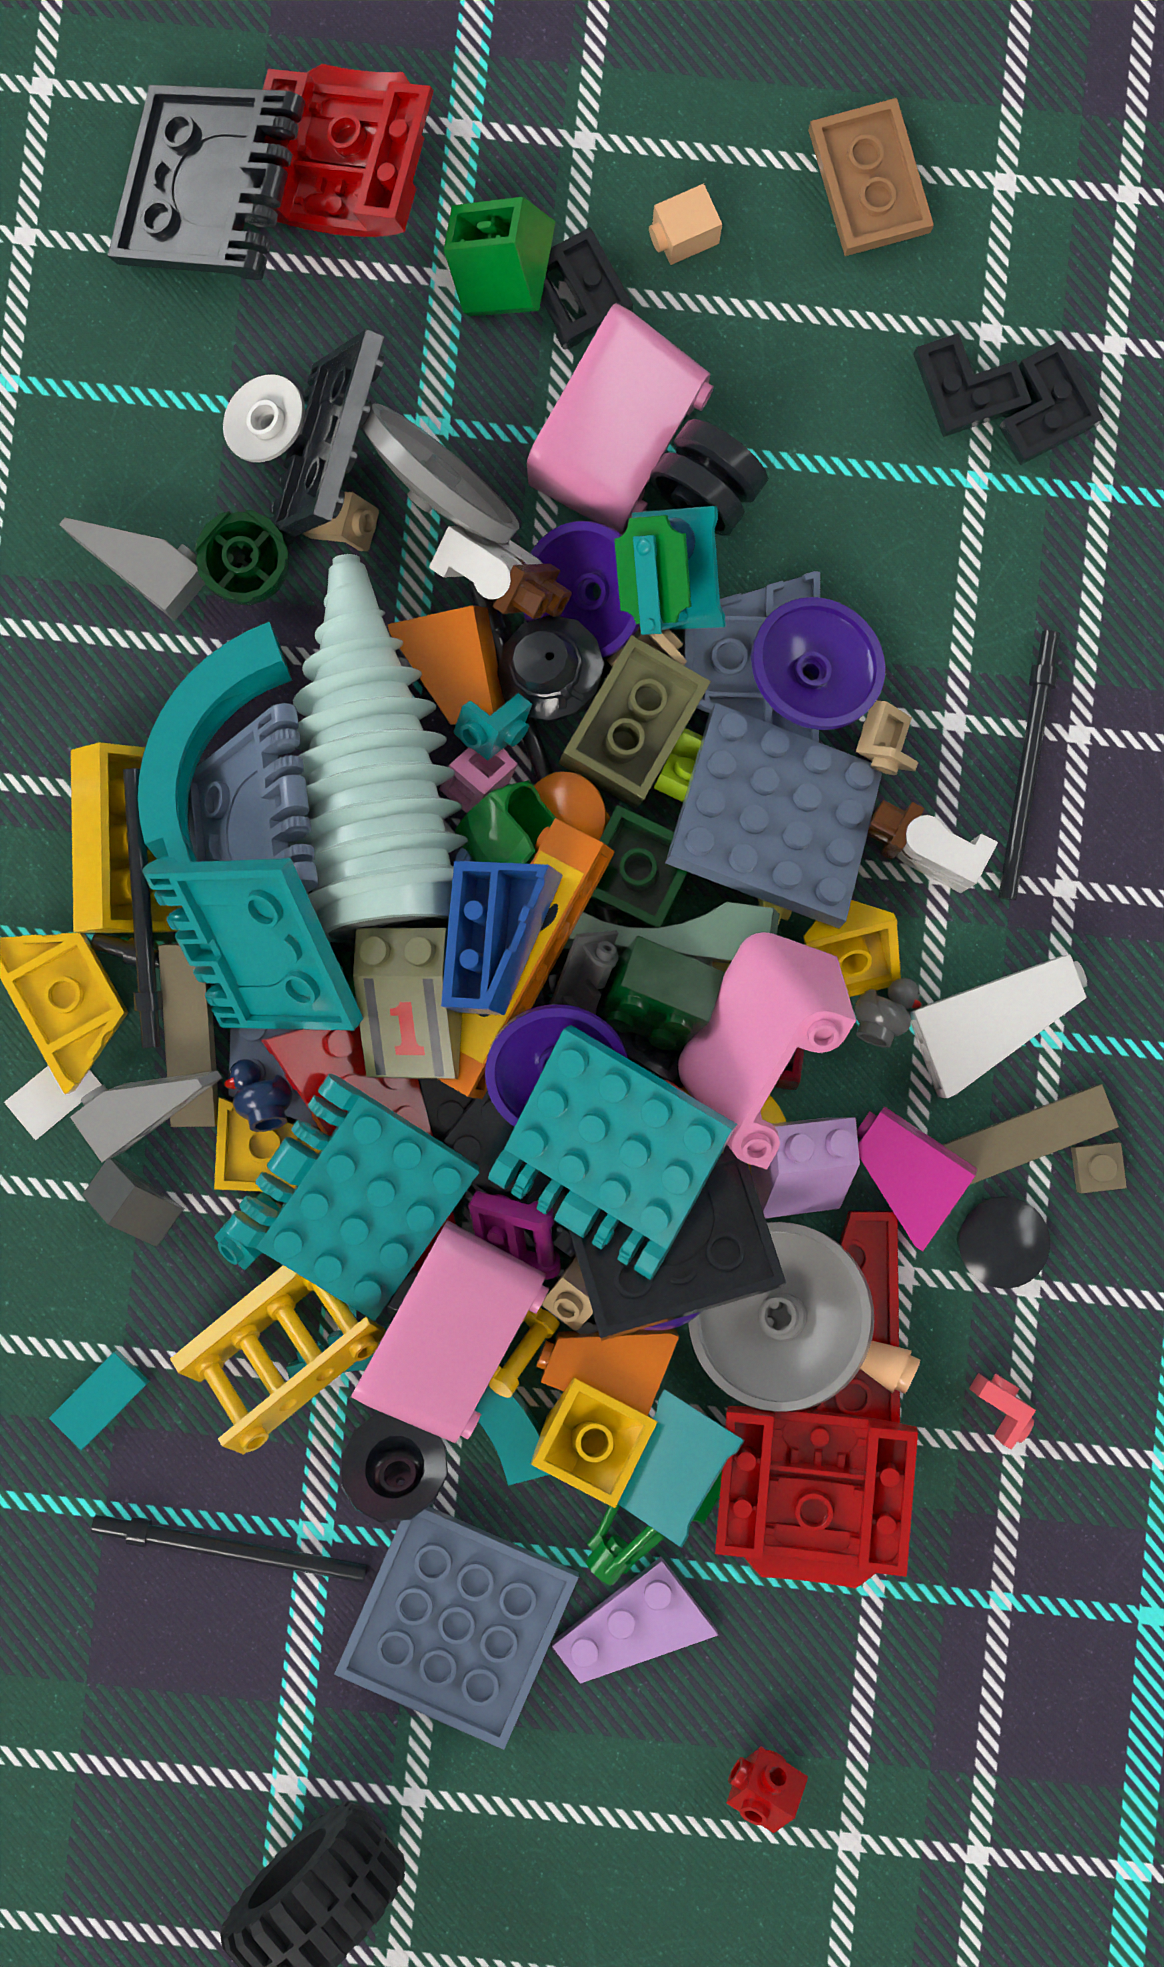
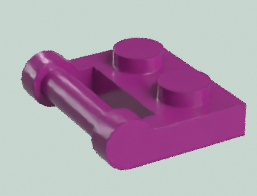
[469,1191,561,1279]

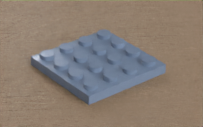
[665,703,882,928]
[334,1506,579,1750]

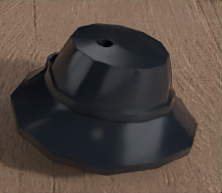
[497,615,604,722]
[341,1412,448,1523]

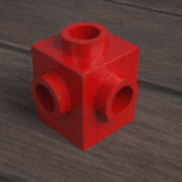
[726,1747,808,1833]

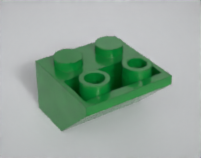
[443,197,556,316]

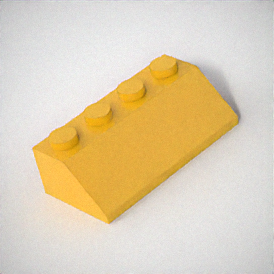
[71,742,182,933]

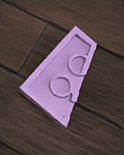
[552,1557,718,1684]

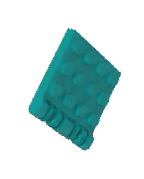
[142,858,363,1030]
[488,1025,737,1280]
[224,1073,480,1321]

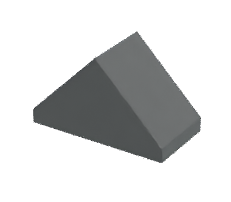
[82,1158,185,1247]

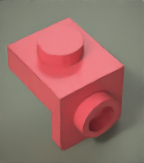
[969,1373,1036,1449]

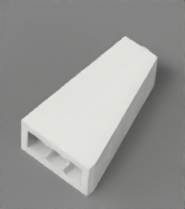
[909,954,1087,1098]

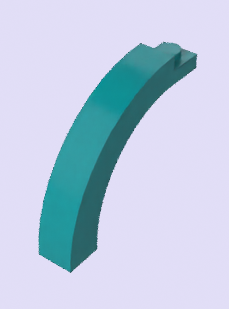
[138,622,292,863]
[286,1326,550,1485]

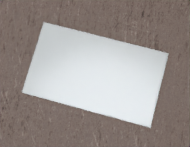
[4,1066,102,1140]

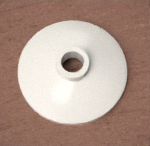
[223,375,305,462]

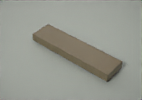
[158,943,219,1127]
[942,1084,1119,1184]

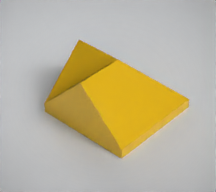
[804,900,901,997]
[530,1378,658,1508]

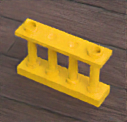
[170,1265,386,1455]

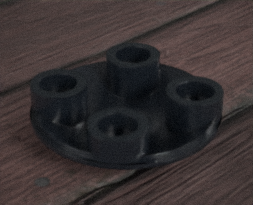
[956,1196,1050,1289]

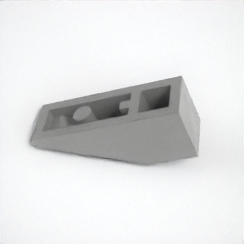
[59,518,205,621]
[70,1071,222,1163]

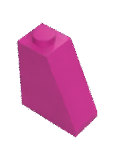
[857,1107,977,1251]

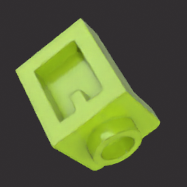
[654,728,703,802]

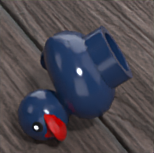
[224,1059,293,1132]

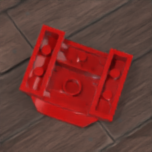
[249,63,434,237]
[715,1406,918,1589]

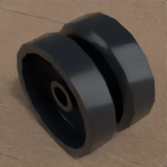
[650,419,769,536]

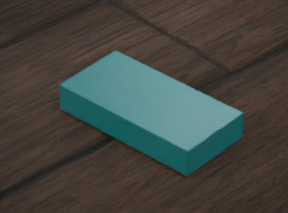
[49,1350,150,1450]

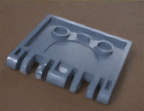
[188,703,318,893]

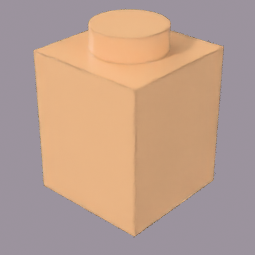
[649,184,722,265]

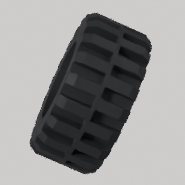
[220,1802,406,1967]

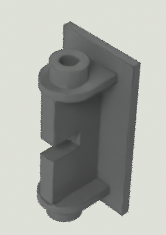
[549,930,619,1015]

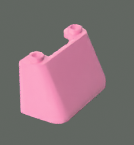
[527,303,714,535]
[678,932,856,1169]
[351,1220,549,1443]

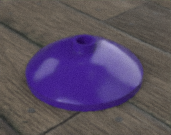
[523,521,640,659]
[751,597,885,730]
[485,1004,628,1127]

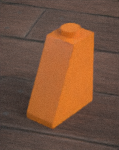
[388,605,505,725]
[536,1329,679,1416]

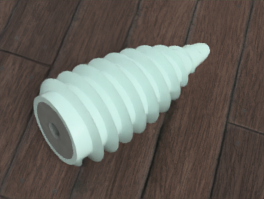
[289,554,468,943]

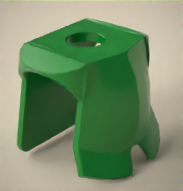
[455,780,557,864]

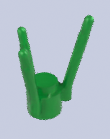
[586,1504,665,1585]

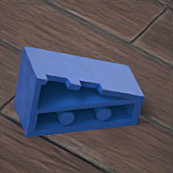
[441,861,563,1015]

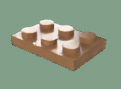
[808,98,934,256]

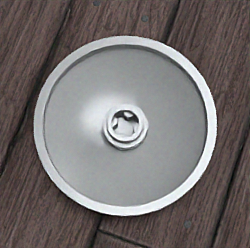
[362,404,520,544]
[688,1222,874,1411]

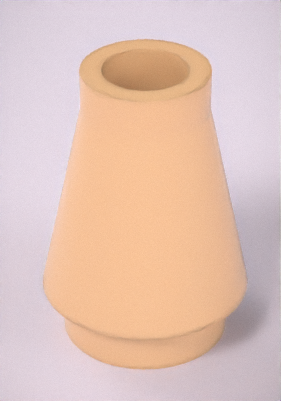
[860,1341,920,1394]

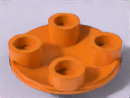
[534,772,610,840]

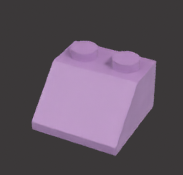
[751,1118,860,1218]

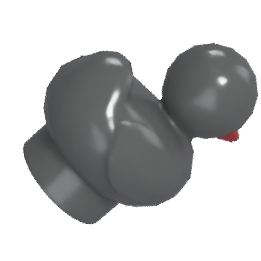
[854,978,922,1048]

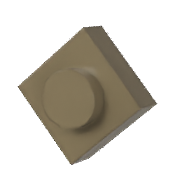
[1071,1142,1127,1193]

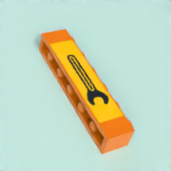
[438,818,615,1099]

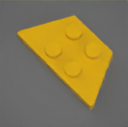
[0,933,128,1094]

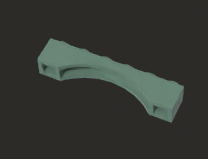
[563,902,780,967]

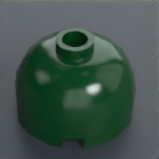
[195,510,289,606]

